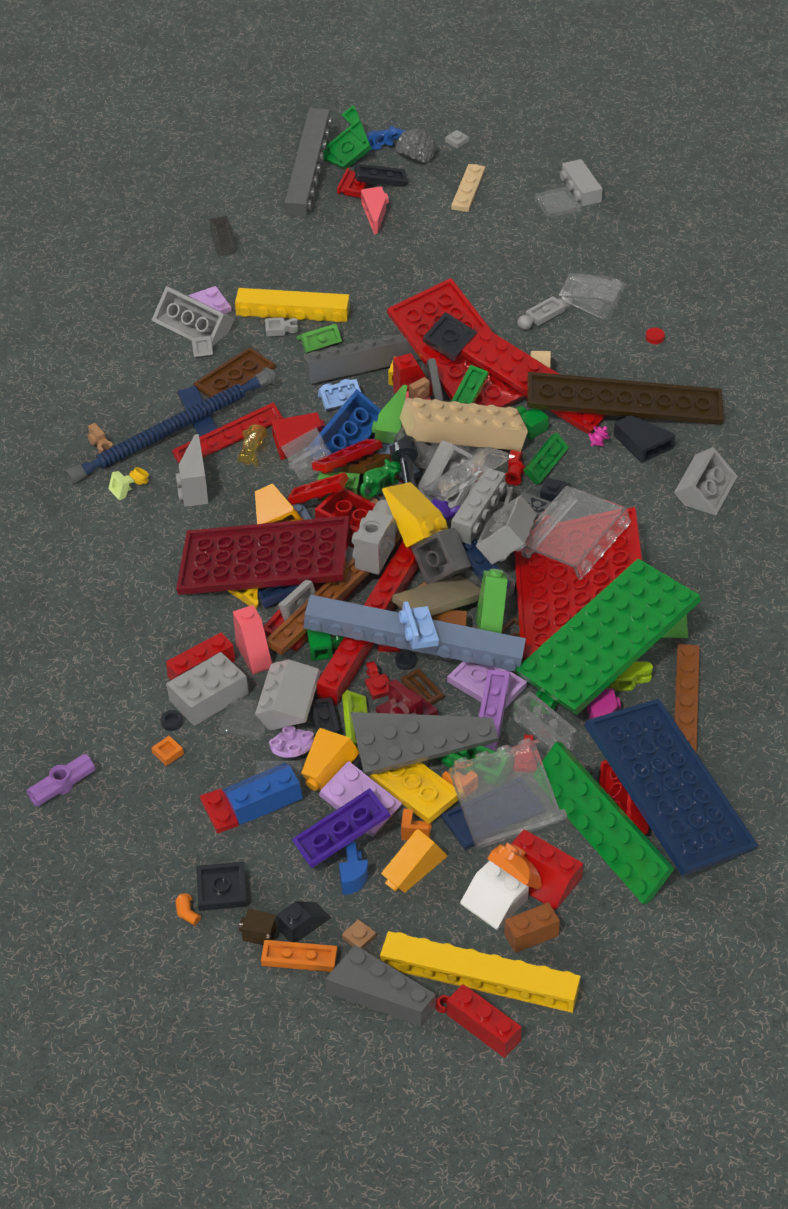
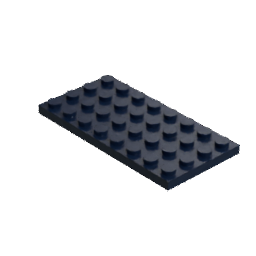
[584,698,758,876]

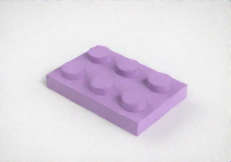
[447,662,527,708]
[319,761,402,837]

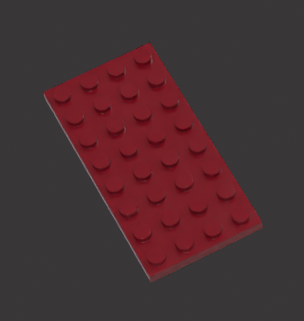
[176,516,350,595]

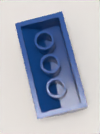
[305,389,381,469]

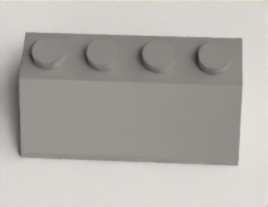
[152,286,235,347]

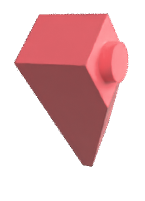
[361,186,389,234]

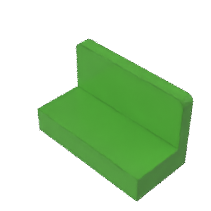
[296,323,342,353]

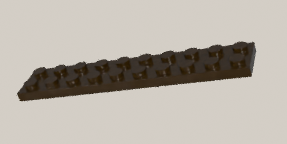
[527,372,724,425]

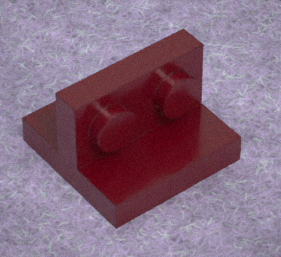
[376,679,438,715]

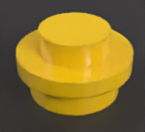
[129,467,149,485]

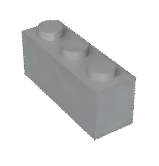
[560,159,602,206]

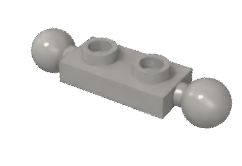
[517,292,573,330]

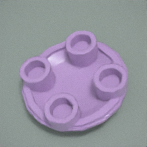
[269,726,314,758]

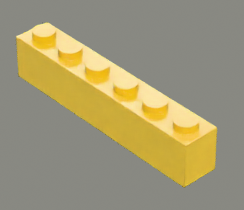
[235,288,350,322]

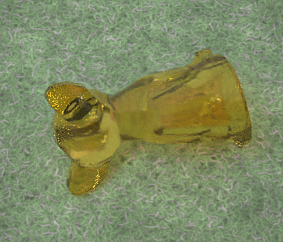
[237,424,267,467]

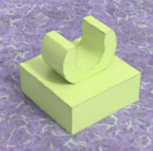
[108,471,134,500]

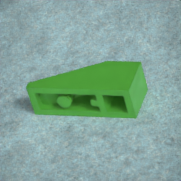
[372,385,407,444]

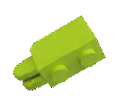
[606,661,653,692]

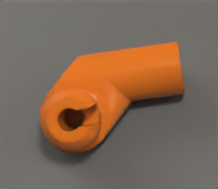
[175,893,201,926]

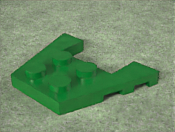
[323,105,372,170]

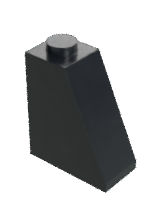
[613,415,675,463]

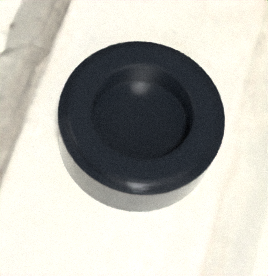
[395,650,417,670]
[160,710,183,731]

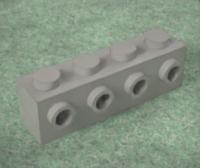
[451,467,507,545]

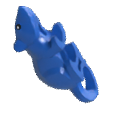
[366,126,405,151]

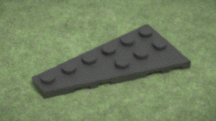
[351,712,499,776]

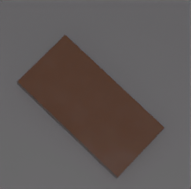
[193,347,276,398]

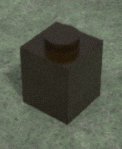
[239,909,277,945]

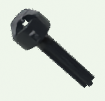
[390,435,418,487]

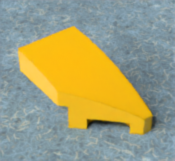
[228,588,258,609]

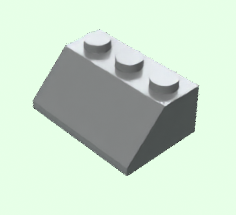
[417,440,484,508]
[674,447,737,515]
[255,659,321,730]

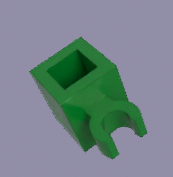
[515,405,549,440]
[307,629,344,661]

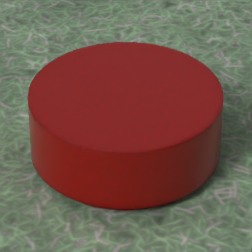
[645,327,665,344]

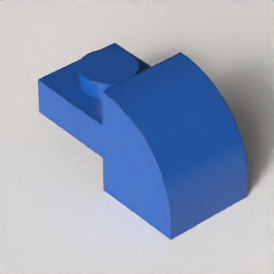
[339,842,368,895]

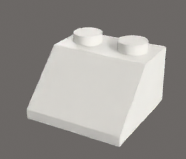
[460,861,529,930]

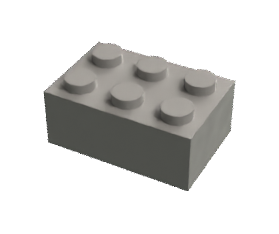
[476,495,537,564]
[166,652,249,726]

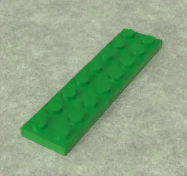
[531,742,675,904]

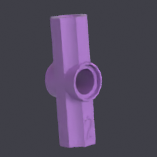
[27,754,95,806]

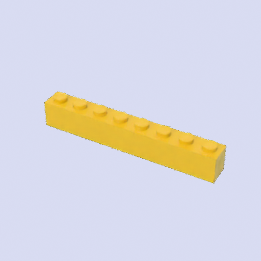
[380,931,580,1013]

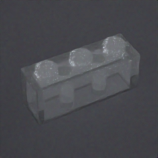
[513,691,577,751]

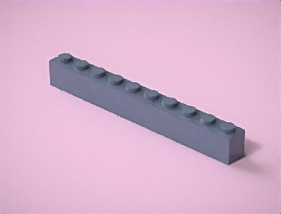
[303,595,526,672]

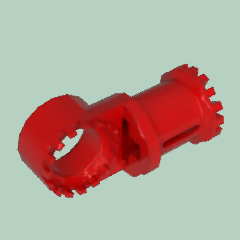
[505,449,525,486]

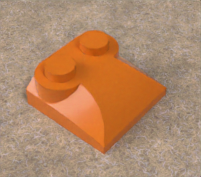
[487,842,542,889]

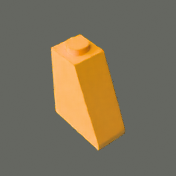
[255,484,303,524]
[301,728,359,791]
[381,829,448,893]

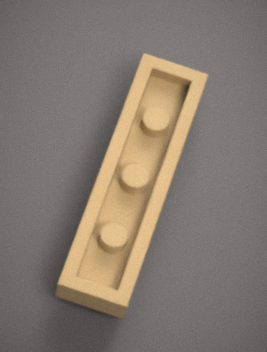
[451,164,485,212]

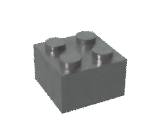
[411,527,471,584]

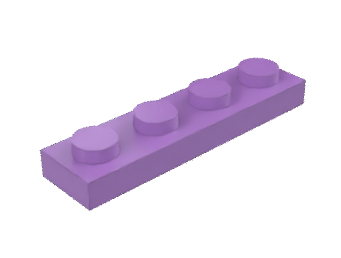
[479,670,511,752]

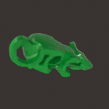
[360,459,401,500]

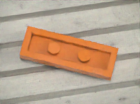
[261,940,338,972]

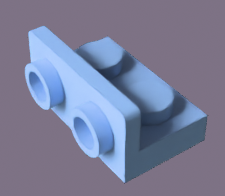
[318,379,361,412]
[399,602,439,649]

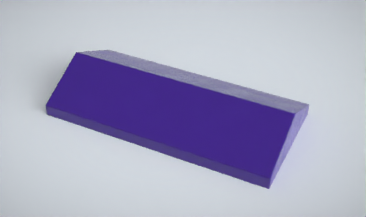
[292,788,391,868]

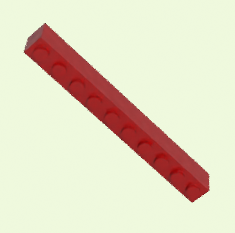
[316,541,419,706]

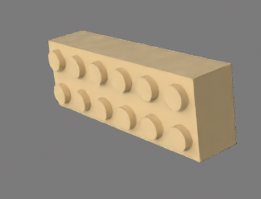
[400,397,528,451]

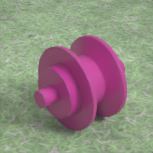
[588,426,610,446]

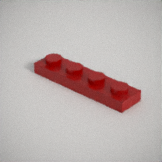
[311,439,382,474]

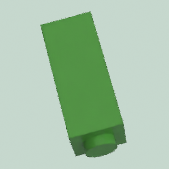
[475,569,508,633]

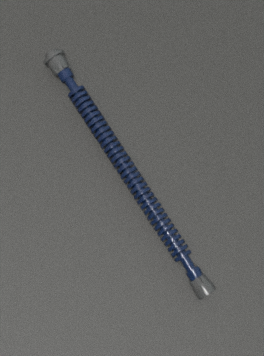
[64,367,277,485]

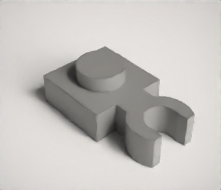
[265,317,298,337]

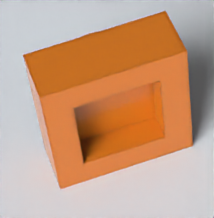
[151,736,184,766]

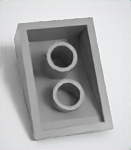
[176,434,208,507]

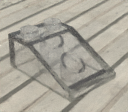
[558,273,626,321]

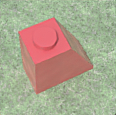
[233,605,272,675]

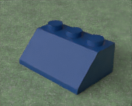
[222,763,303,825]

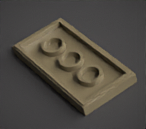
[392,575,481,616]

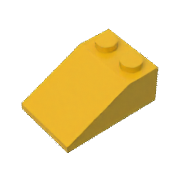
[382,482,448,548]

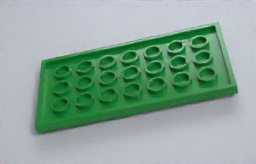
[515,559,701,715]

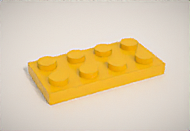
[363,762,461,824]

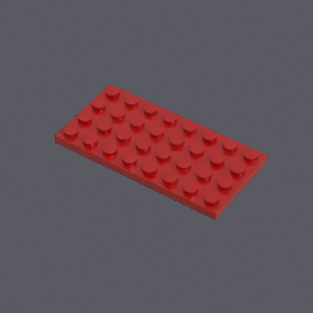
[387,278,527,408]

